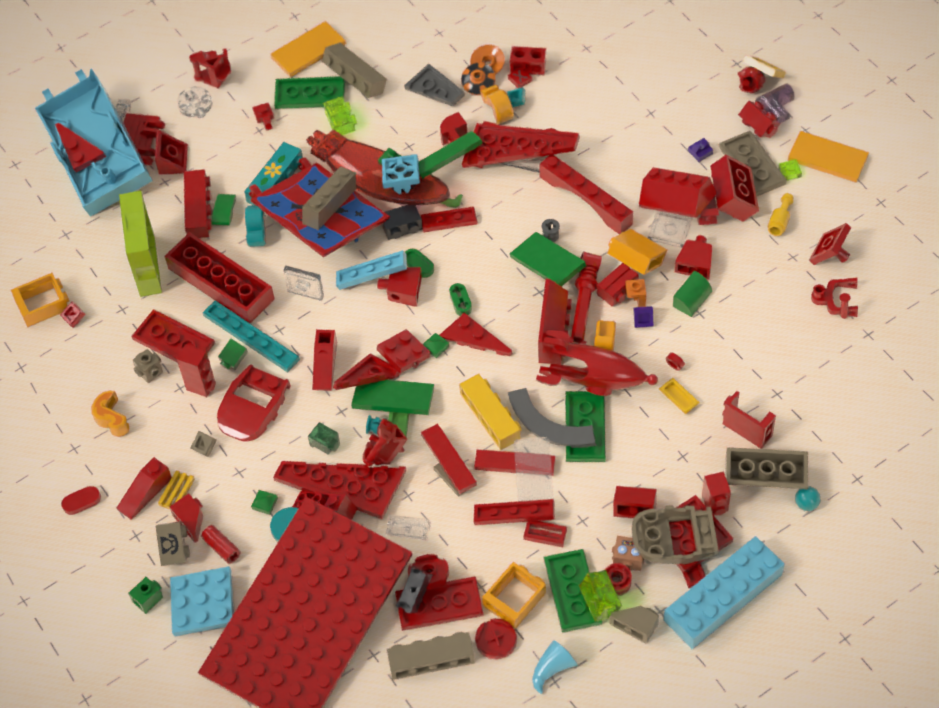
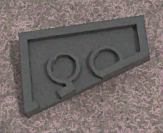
[404,63,465,107]

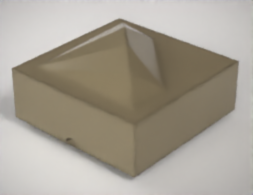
[190,431,217,457]

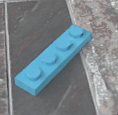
[336,250,407,290]

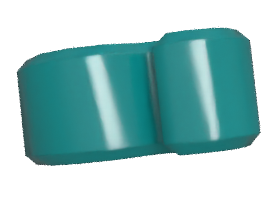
[245,205,266,247]

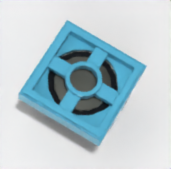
[382,154,420,194]

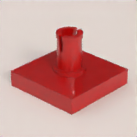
[809,223,852,265]

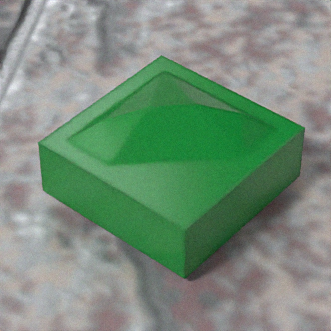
[423,332,449,358]
[251,490,278,515]

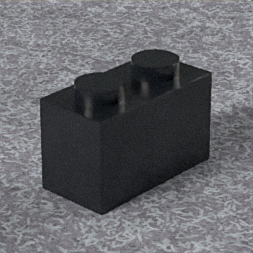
[381,203,423,240]

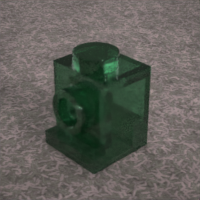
[308,422,340,455]

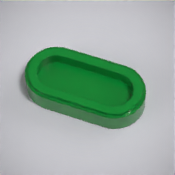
[405,248,434,278]

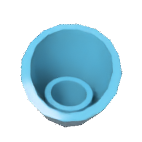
[532,639,578,694]

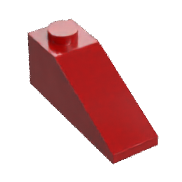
[116,457,172,520]

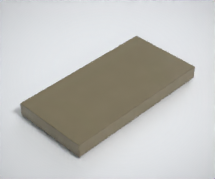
[719,130,787,196]

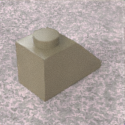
[610,606,659,644]

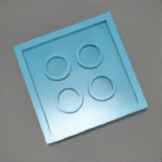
[170,566,234,637]

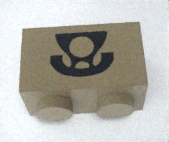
[155,521,190,566]

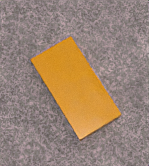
[270,21,346,78]
[788,131,869,183]

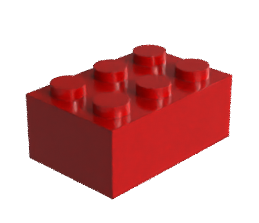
[710,154,759,222]

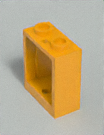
[11,273,69,327]
[482,562,546,629]

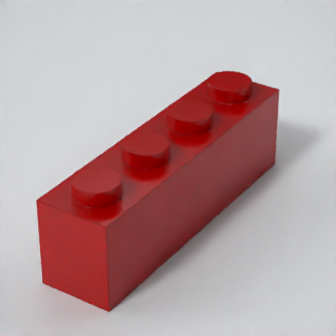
[184,169,212,238]

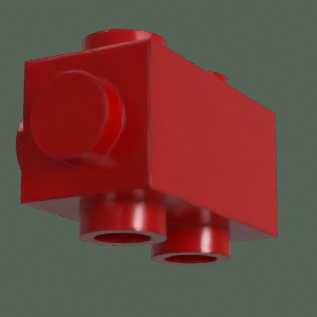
[738,101,781,138]

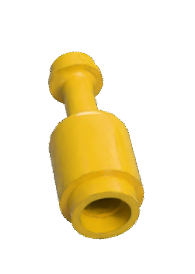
[768,193,794,236]

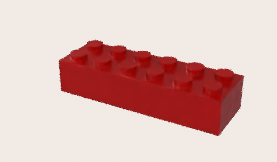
[164,232,275,324]

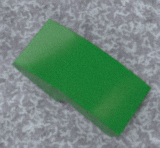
[211,194,236,226]

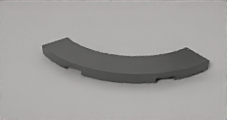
[508,388,596,448]

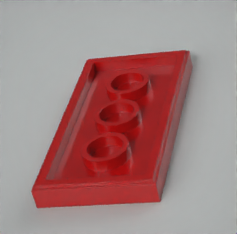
[131,309,215,363]
[395,576,484,631]

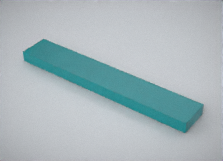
[202,300,300,373]

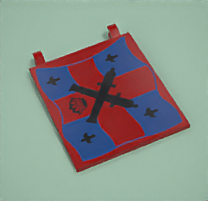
[249,157,390,258]

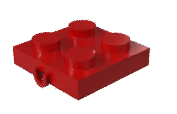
[376,329,430,374]

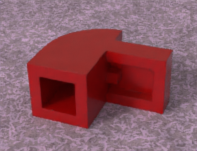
[440,112,468,145]
[697,197,719,225]

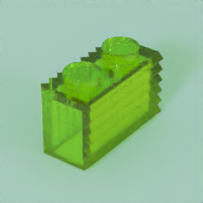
[323,96,357,137]

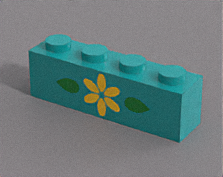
[244,141,303,205]

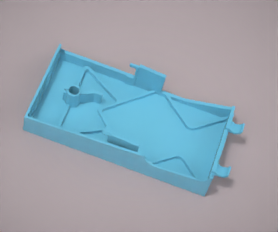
[35,68,153,217]

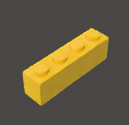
[459,373,522,450]

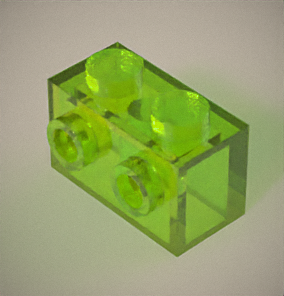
[579,570,622,622]

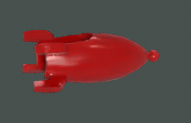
[536,330,658,396]

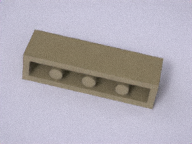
[322,43,387,98]
[302,166,356,230]
[386,632,475,680]

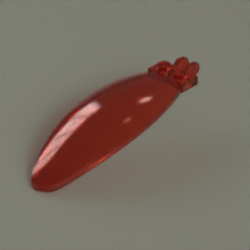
[306,130,450,205]

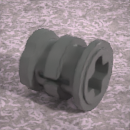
[541,219,560,242]

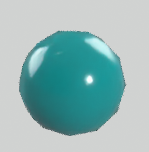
[795,486,821,511]

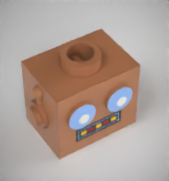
[612,535,644,571]

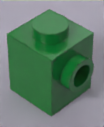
[218,338,248,370]
[128,577,164,614]

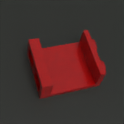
[722,390,776,449]

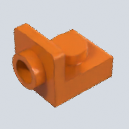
[625,279,647,307]

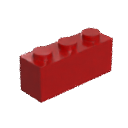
[177,344,216,397]

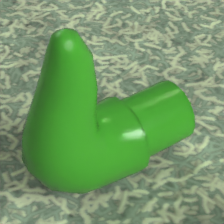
[440,194,463,208]

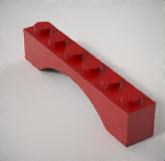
[539,155,633,234]

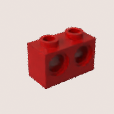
[510,46,546,75]

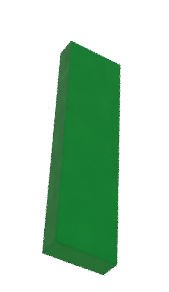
[419,131,482,179]

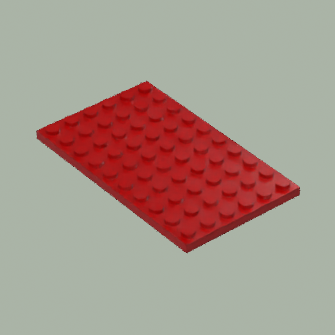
[198,496,413,708]

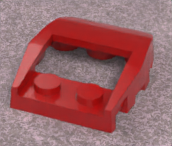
[217,364,291,442]

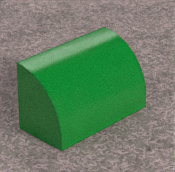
[673,271,712,317]

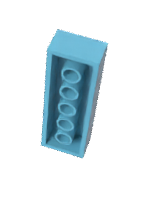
[663,536,785,650]

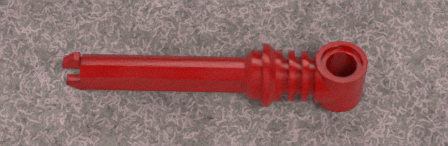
[570,251,602,344]

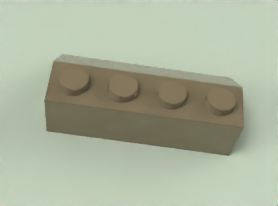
[725,447,808,489]

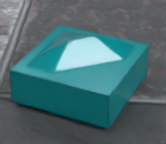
[507,87,526,108]

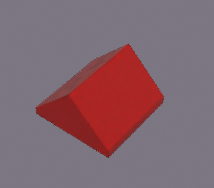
[155,130,188,175]

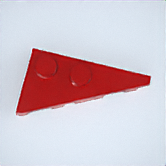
[55,123,106,173]
[439,313,512,356]
[333,353,400,390]

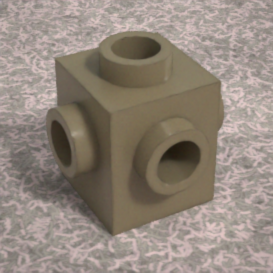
[133,349,163,383]

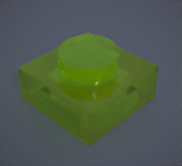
[778,159,802,181]

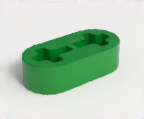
[449,283,472,316]

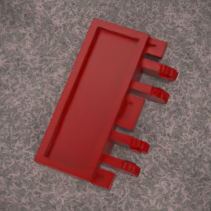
[123,113,165,166]

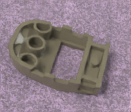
[632,505,718,564]

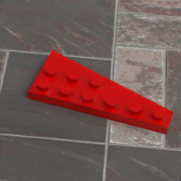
[462,123,580,168]
[273,461,407,519]

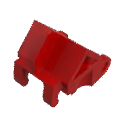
[189,48,231,89]
[363,418,408,466]

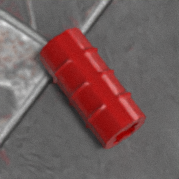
[201,525,241,564]

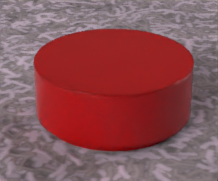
[665,352,685,371]

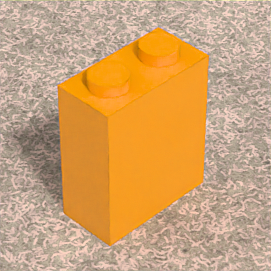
[607,229,667,275]

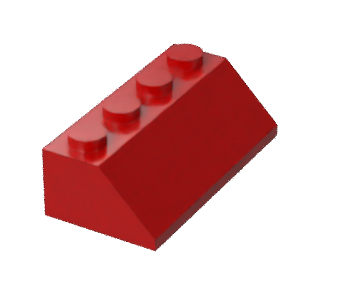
[639,167,717,218]
[538,279,572,365]

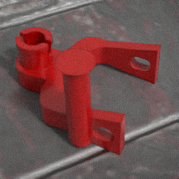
[811,277,858,319]

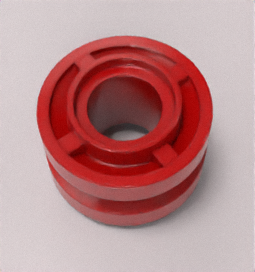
[602,563,632,596]

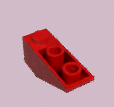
[312,329,337,391]
[292,491,358,520]

